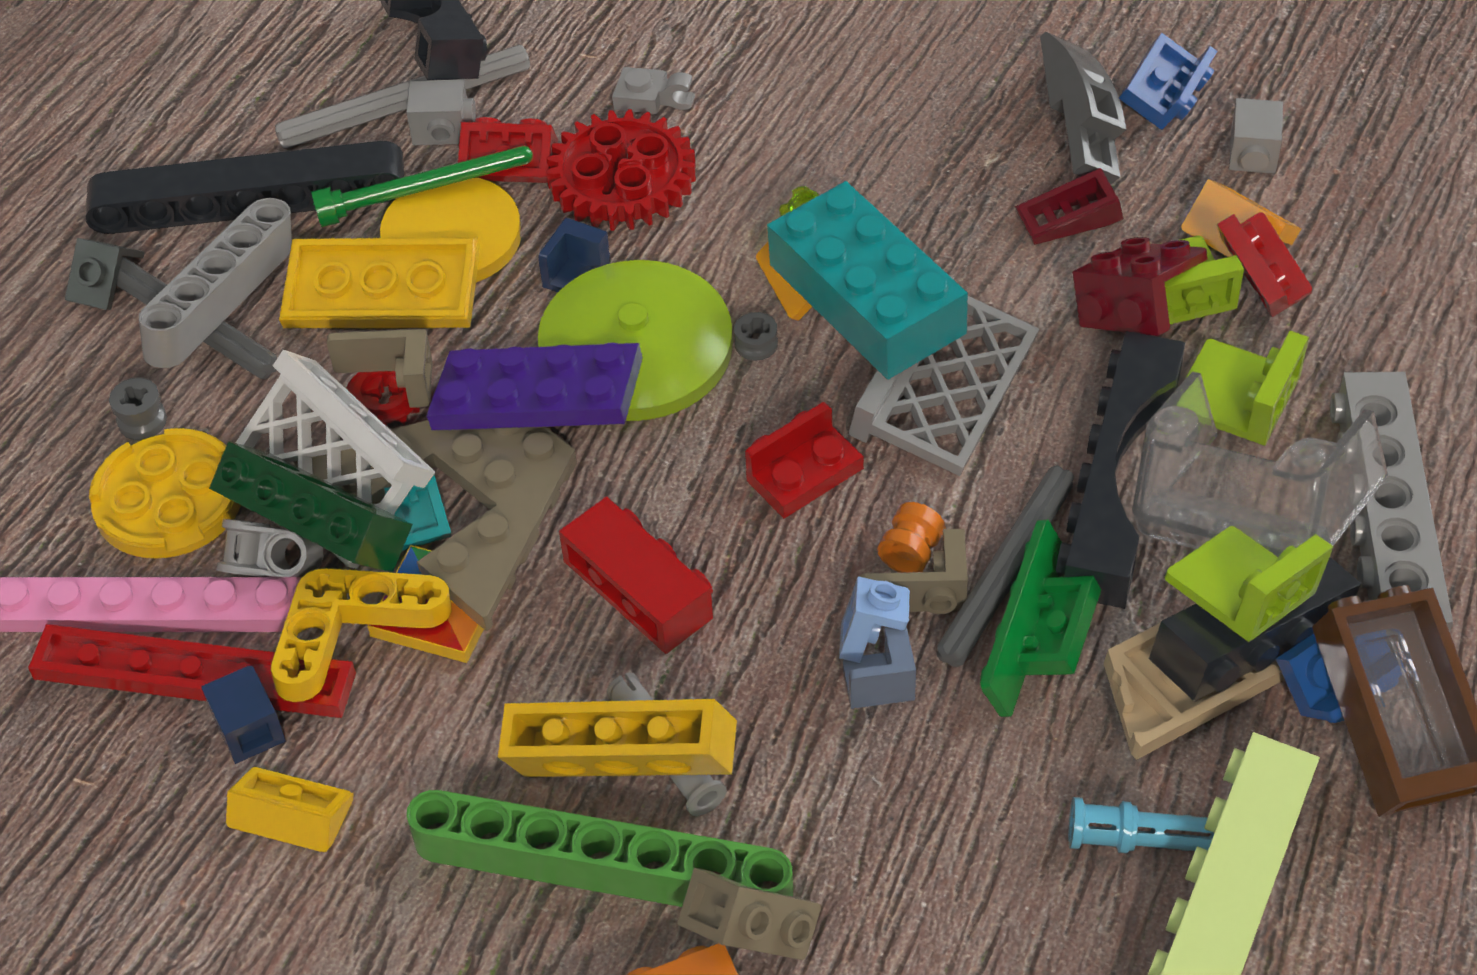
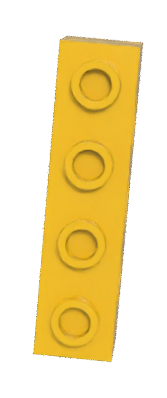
[498,699,737,777]

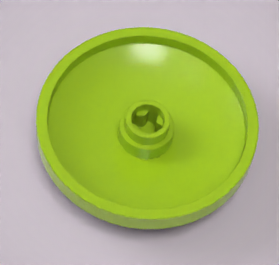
[538,260,733,421]

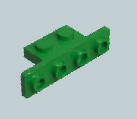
[980,519,1102,717]

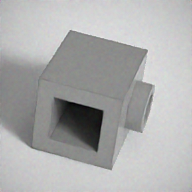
[406,80,476,145]

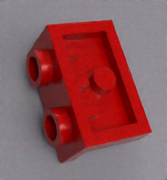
[458,117,558,183]
[1217,212,1313,317]
[745,402,864,519]

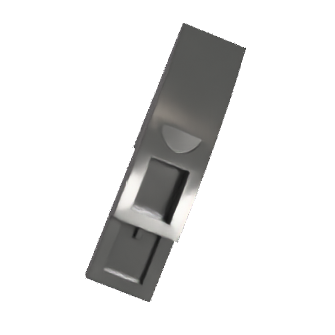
[1040,32,1127,185]

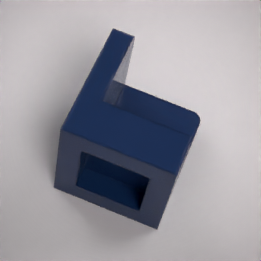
[538,218,611,292]
[201,666,286,764]

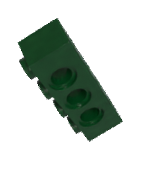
[209,441,413,573]

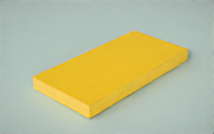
[279,237,480,328]

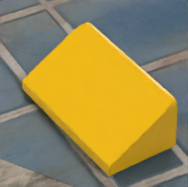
[226,767,354,852]

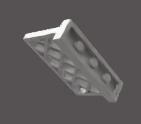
[848,275,1039,476]

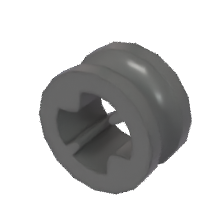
[734,312,778,361]

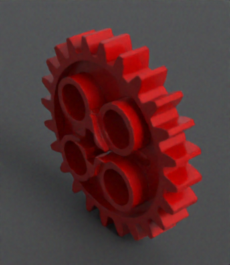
[546,109,696,231]

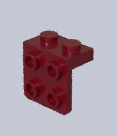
[1072,237,1208,336]

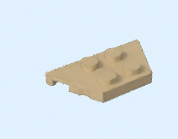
[1104,623,1285,760]

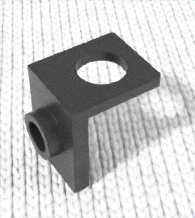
[65,238,145,310]

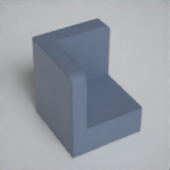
[843,626,916,709]

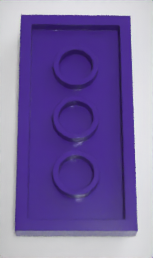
[427,343,643,430]

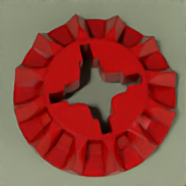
[346,371,420,426]

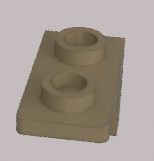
[327,329,433,407]
[860,529,968,614]
[677,868,821,960]

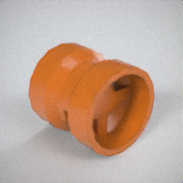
[877,502,946,573]

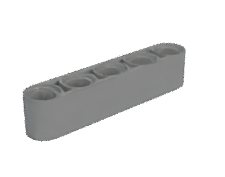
[139,198,292,368]

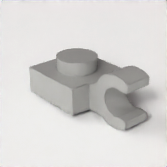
[612,67,695,114]

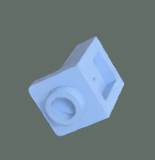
[839,576,910,663]

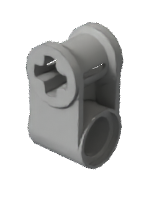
[216,519,324,577]

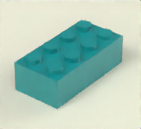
[767,181,968,380]

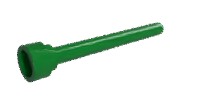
[312,146,533,228]

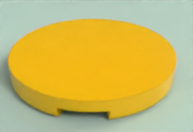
[380,177,521,283]
[89,428,241,558]

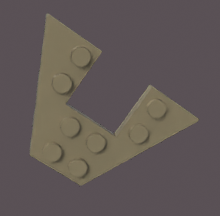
[294,420,577,631]

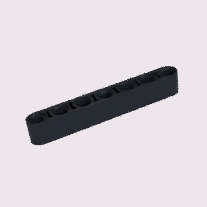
[86,141,404,234]

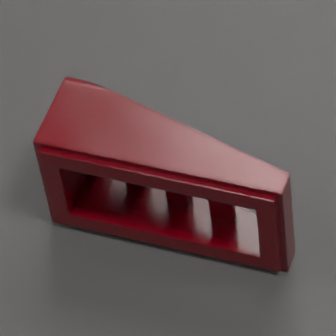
[1015,168,1124,245]

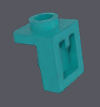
[384,475,451,551]

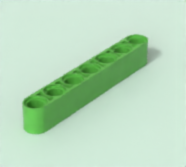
[406,790,793,907]

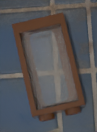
[1312,585,1477,817]

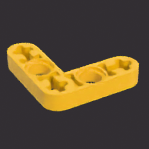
[271,568,452,702]

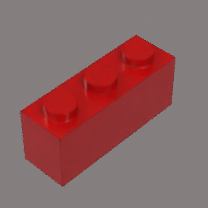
[559,496,713,654]

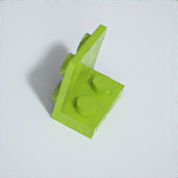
[1165,236,1244,324]
[1172,331,1309,446]
[1165,526,1334,642]

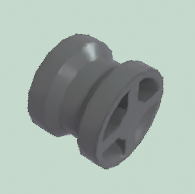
[109,378,167,440]

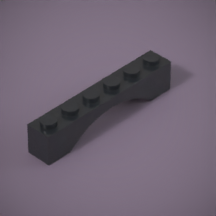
[1056,331,1186,609]

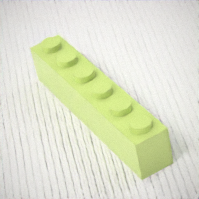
[1148,732,1320,975]

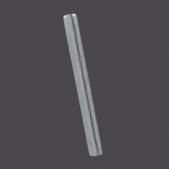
[275,45,530,149]

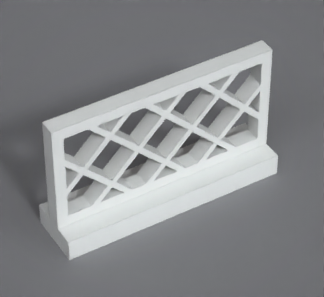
[236,350,435,569]

